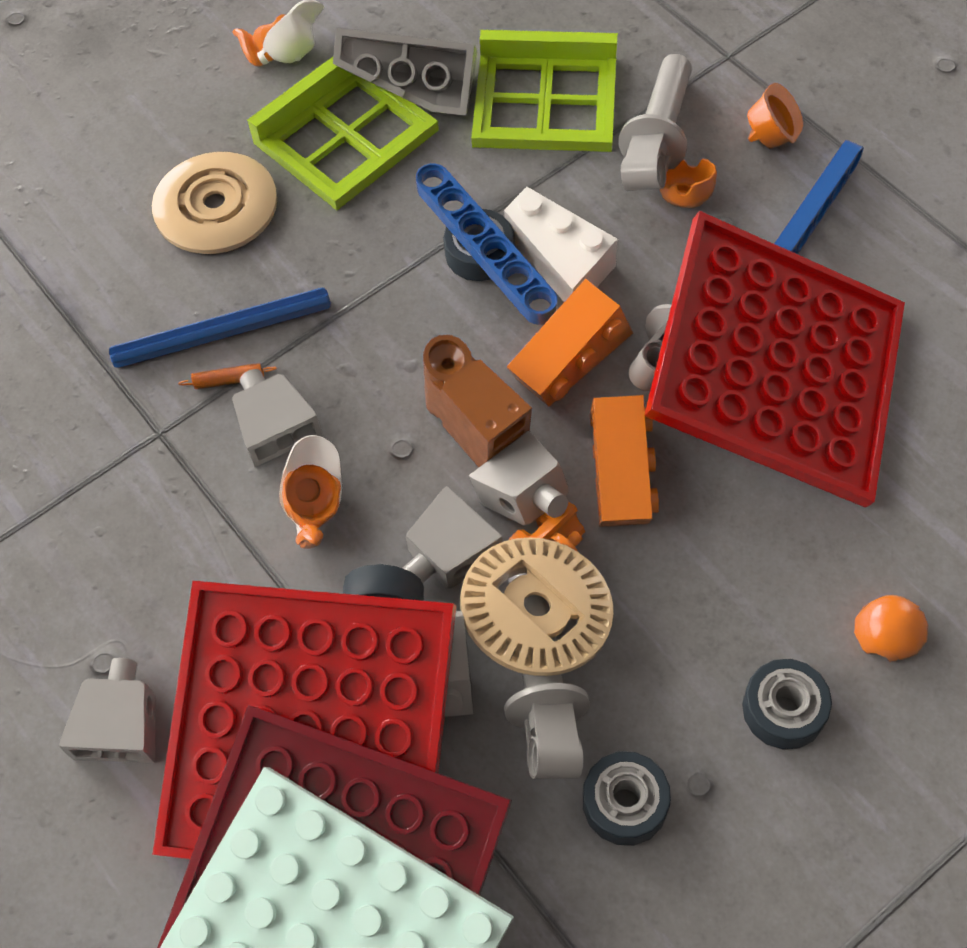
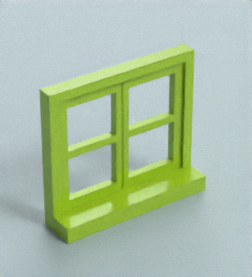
[471,30,618,152]
[247,57,439,210]

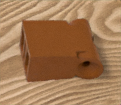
[423,335,532,467]

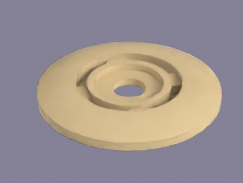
[152,152,277,254]
[460,537,614,676]

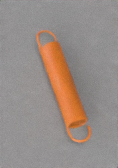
[178,363,277,389]

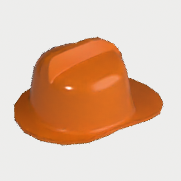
[747,83,803,149]

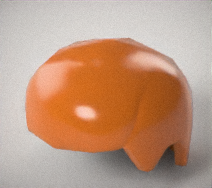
[660,158,717,208]
[854,595,928,662]

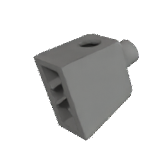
[232,369,322,467]
[469,431,569,525]
[403,486,502,588]
[59,658,155,763]

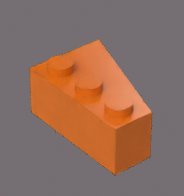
[507,279,633,407]
[590,395,659,527]

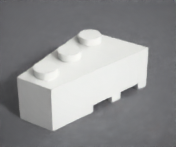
[504,187,618,302]

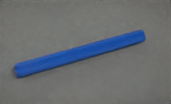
[109,287,331,368]

